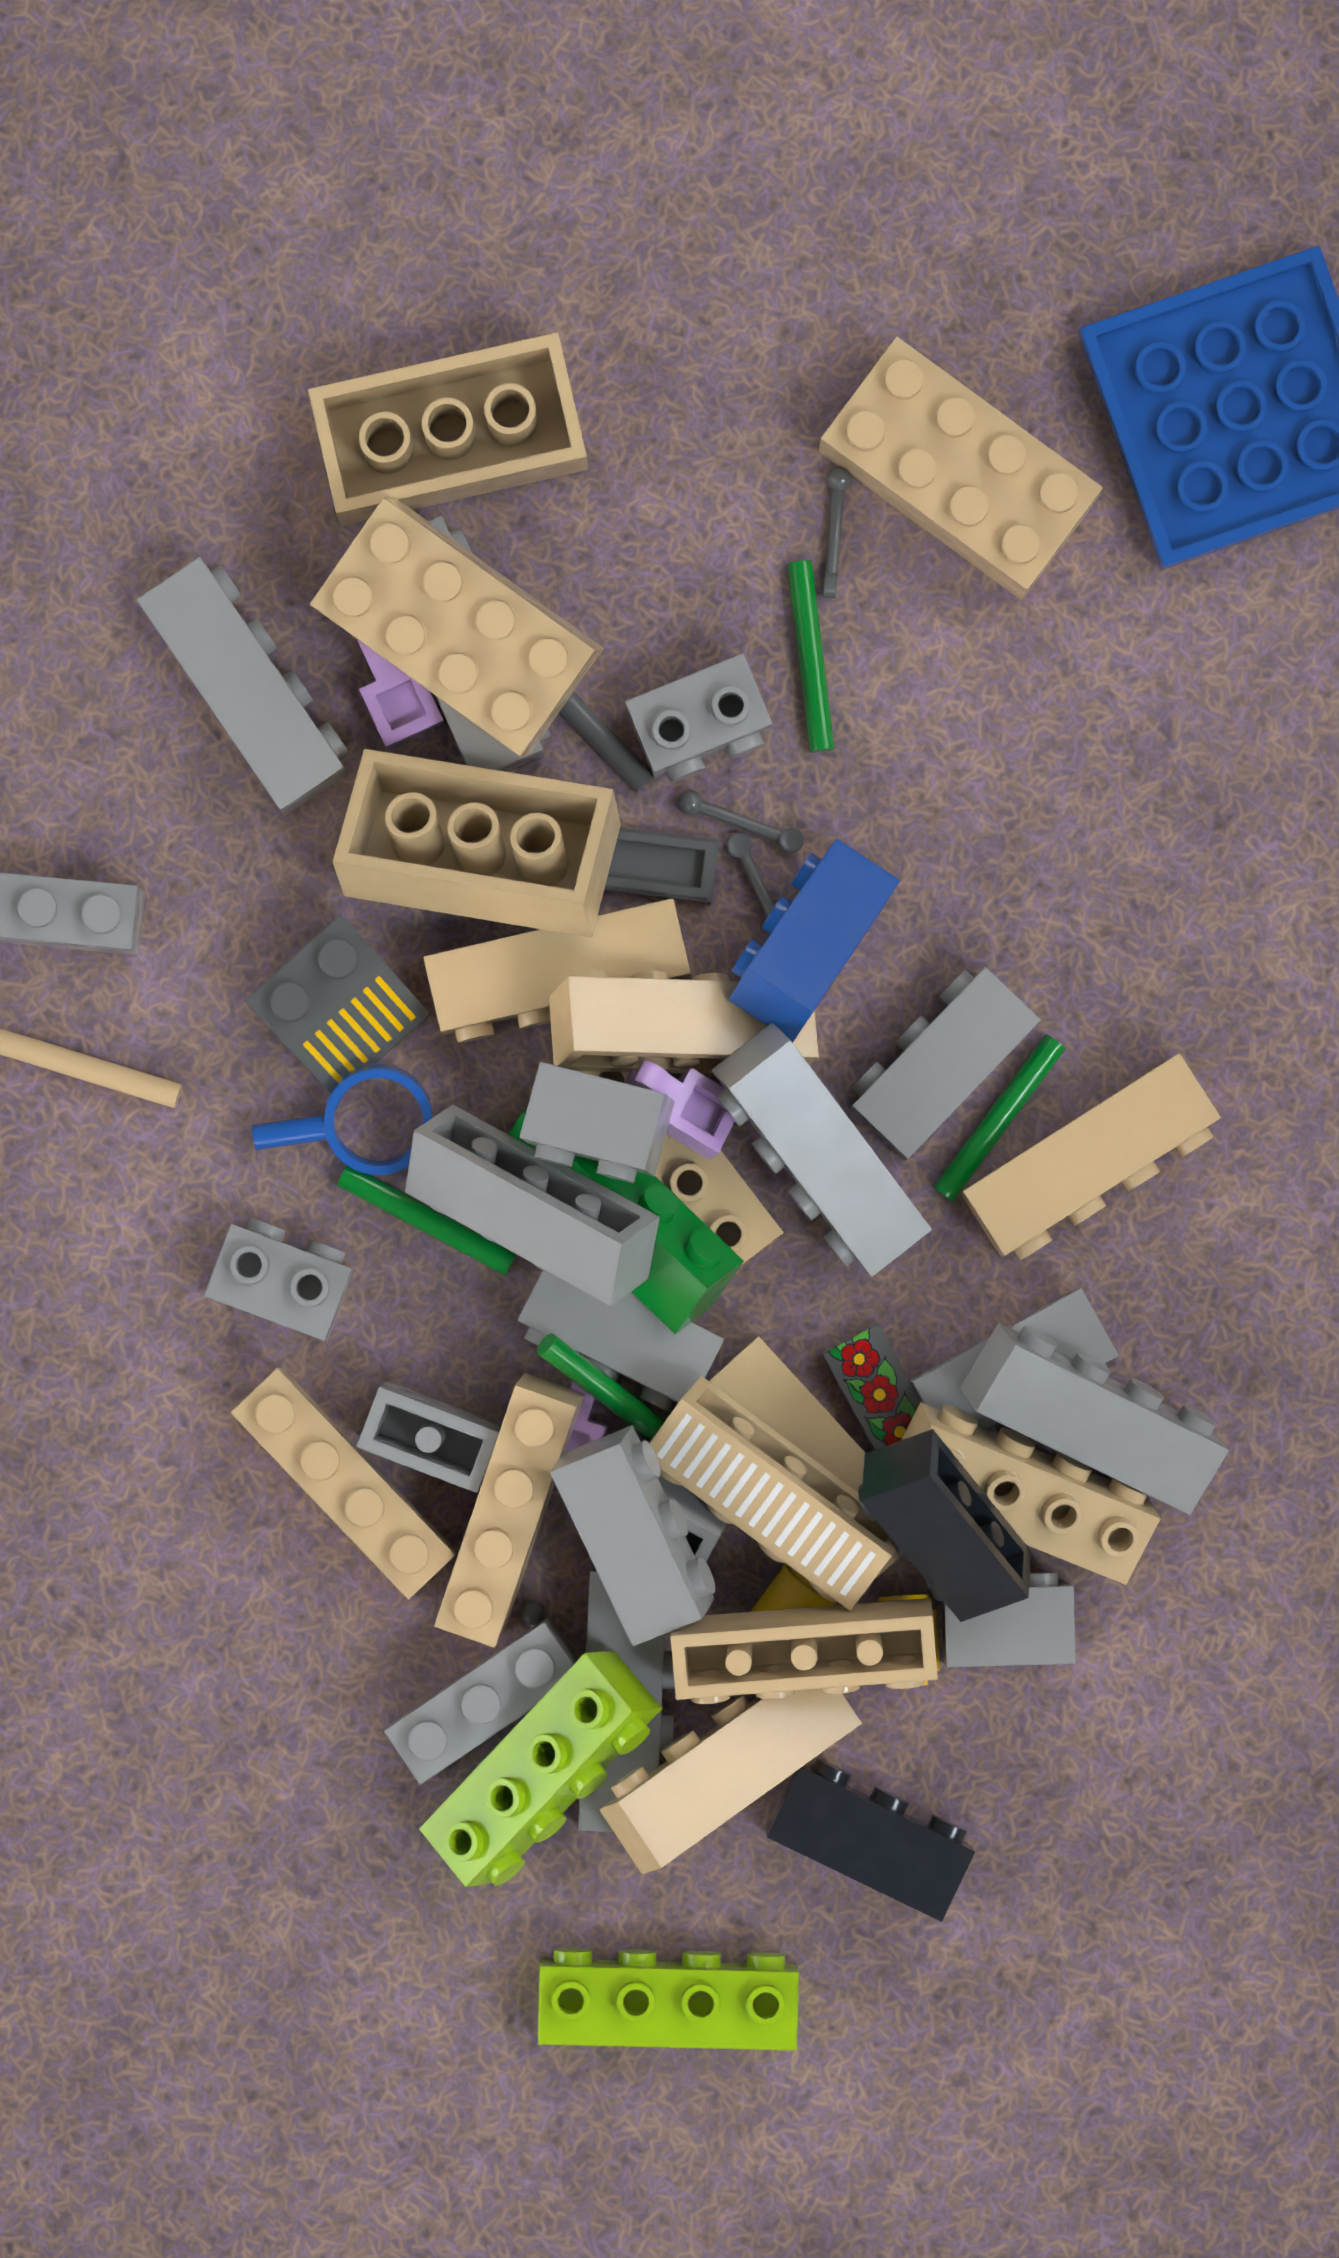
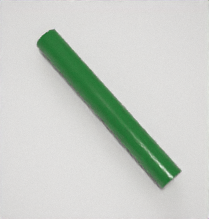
[787,560,835,753]
[932,1034,1066,1202]
[336,1166,517,1276]
[537,1333,665,1442]

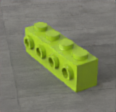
[419,1651,663,1887]
[538,1948,799,2050]

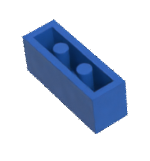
[728,839,900,1043]

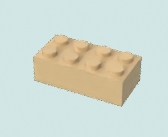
[308,332,588,526]
[819,336,1103,600]
[310,498,604,756]
[333,749,621,938]

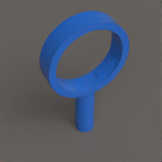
[252,1064,433,1175]

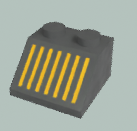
[245,914,430,1093]

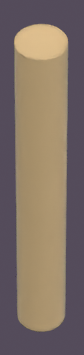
[0,1028,183,1109]

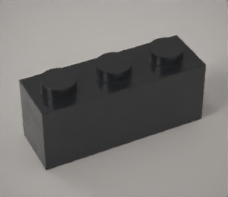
[858,1429,1031,1622]
[766,1758,975,1922]

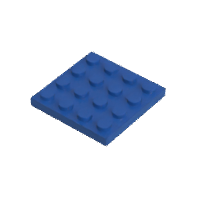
[1078,245,1339,570]

